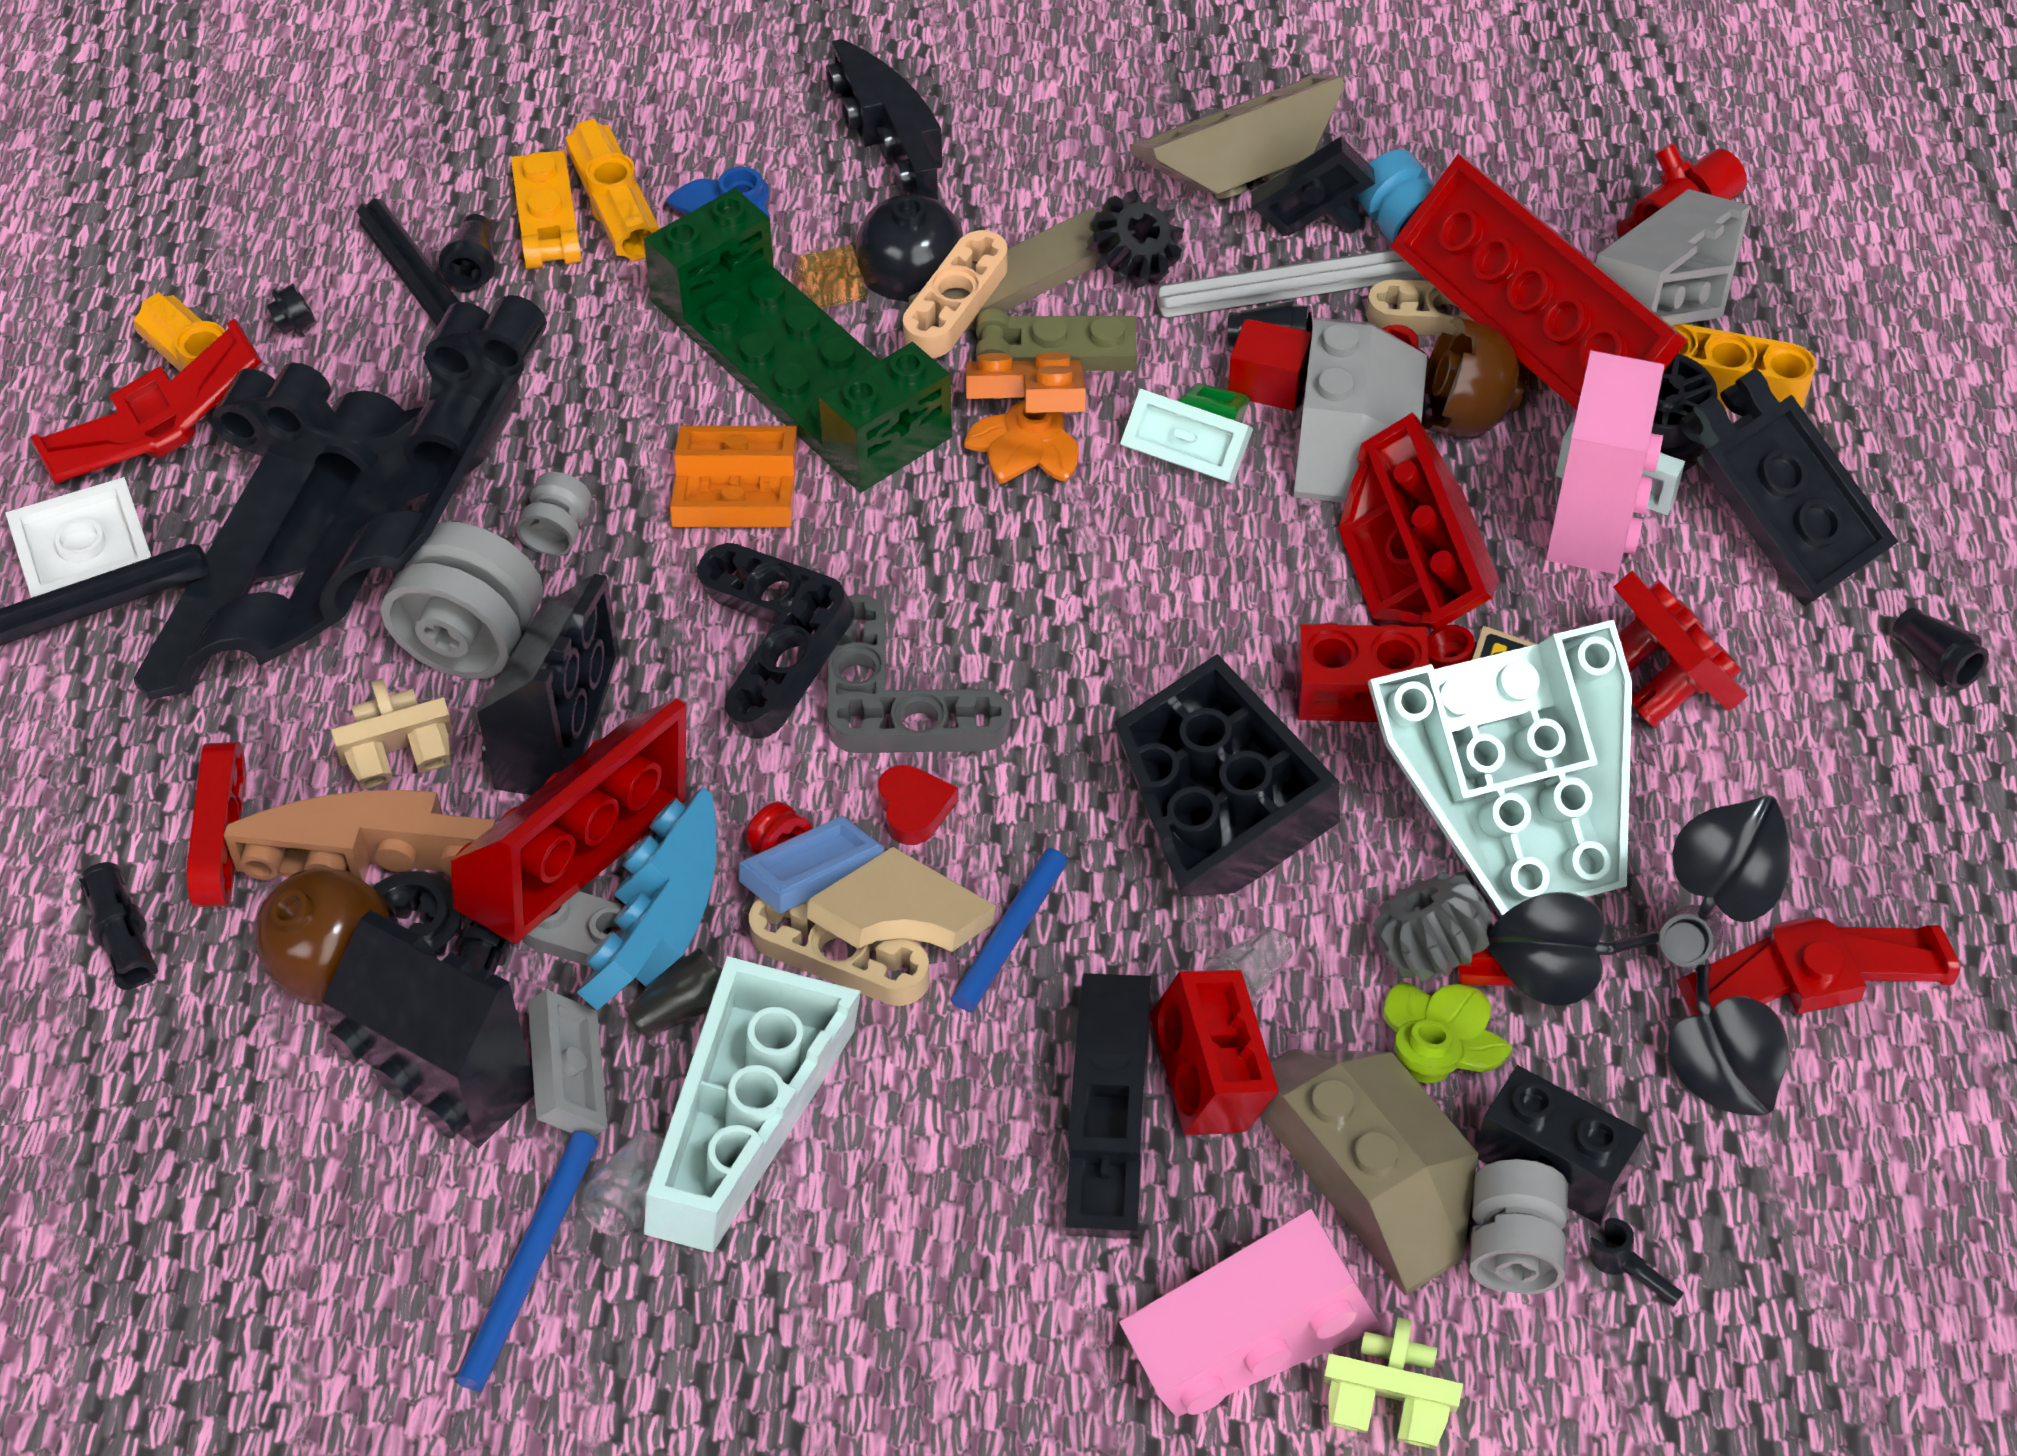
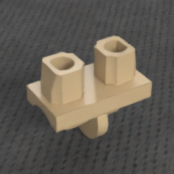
[331,678,453,791]

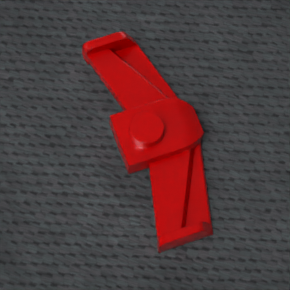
[30,319,264,485]
[1676,917,1960,1016]

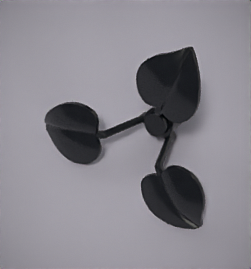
[1487,795,1790,1116]

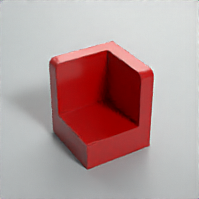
[1228,319,1312,411]

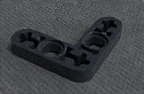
[697,543,854,739]

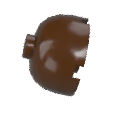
[1421,317,1525,438]
[255,867,392,1007]

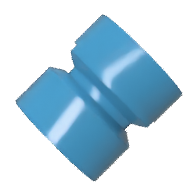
[1356,150,1436,244]

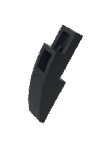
[826,39,942,200]
[1065,973,1152,1239]

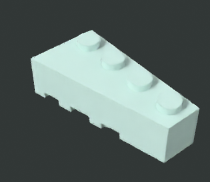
[644,956,861,1253]

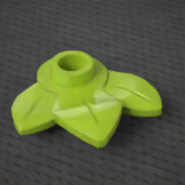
[1383,982,1513,1083]

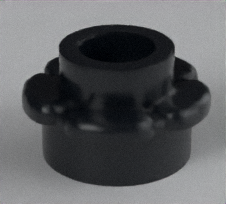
[266,283,317,338]

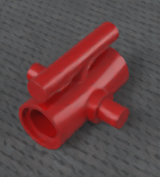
[1616,142,1747,237]

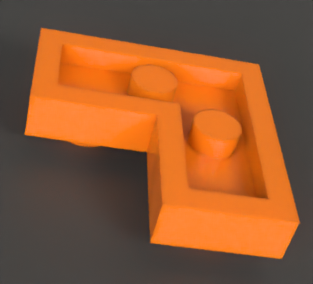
[966,352,1086,413]

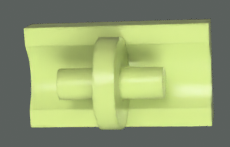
[1324,1317,1463,1450]

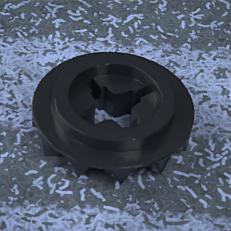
[373,871,462,955]

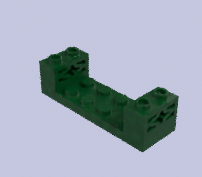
[643,188,952,493]

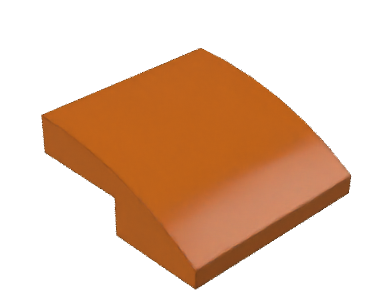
[670,426,797,527]

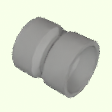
[1469,1159,1568,1295]

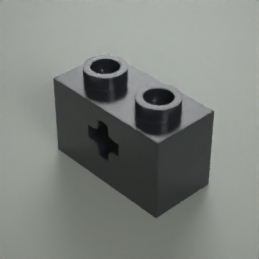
[1476,1065,1645,1226]

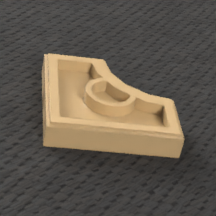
[806,847,996,952]

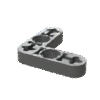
[827,594,1011,753]

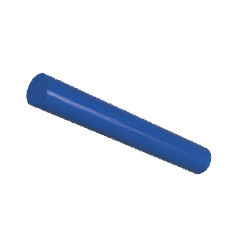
[951,848,1068,1013]

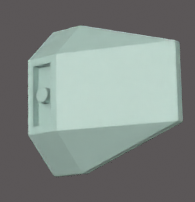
[1368,620,1632,918]

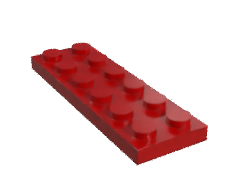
[1390,154,1688,410]

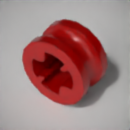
[746,801,812,854]

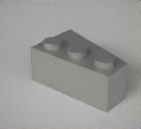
[1595,189,1751,326]

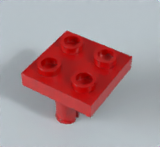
[1613,570,1749,728]

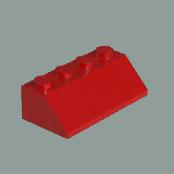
[451,698,686,944]

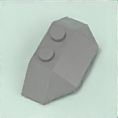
[1293,317,1427,502]

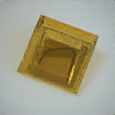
[795,244,867,309]

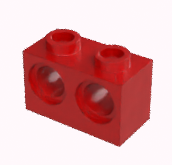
[1296,623,1429,722]
[1150,970,1279,1136]

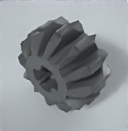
[1373,872,1493,981]

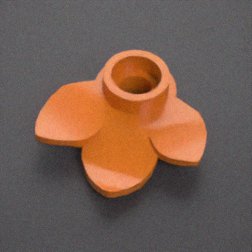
[964,400,1079,484]

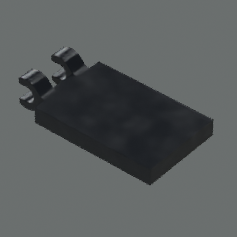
[1678,368,1898,606]

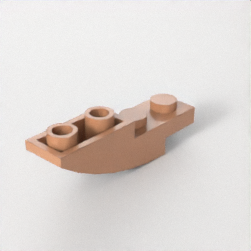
[224,790,496,882]

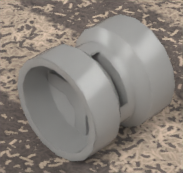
[515,472,592,556]

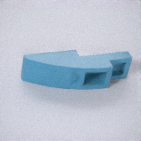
[577,787,717,1011]

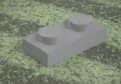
[528,989,608,1137]

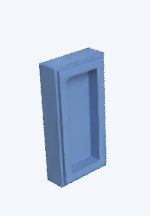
[739,815,884,914]

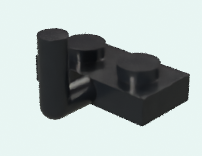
[1251,136,1375,236]

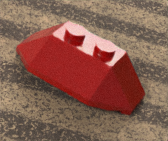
[1338,412,1500,629]

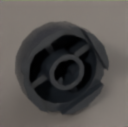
[855,194,963,302]

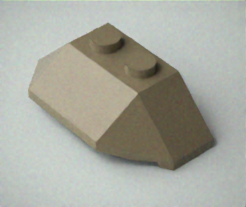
[1129,74,1345,199]
[1260,1049,1478,1296]

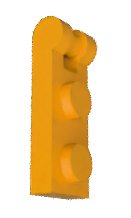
[511,150,582,270]

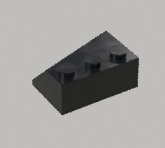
[477,574,620,795]
[1114,654,1340,897]
[322,910,535,1149]

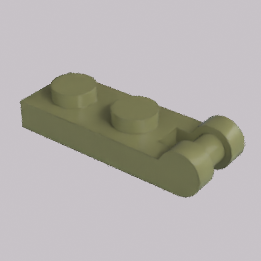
[976,308,1137,371]

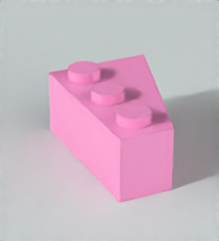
[1546,350,1665,575]
[1119,1209,1382,1417]

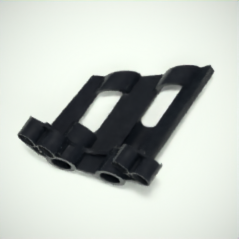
[134,295,547,700]

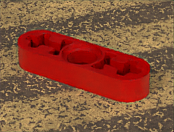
[187,742,246,907]

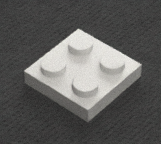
[5,477,151,598]

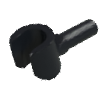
[1590,1218,1684,1307]

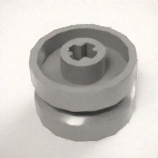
[380,522,544,679]

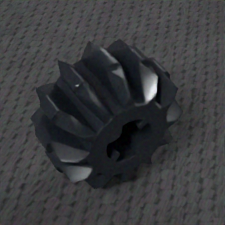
[1086,189,1184,290]

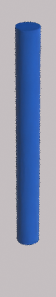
[455,1131,598,1392]

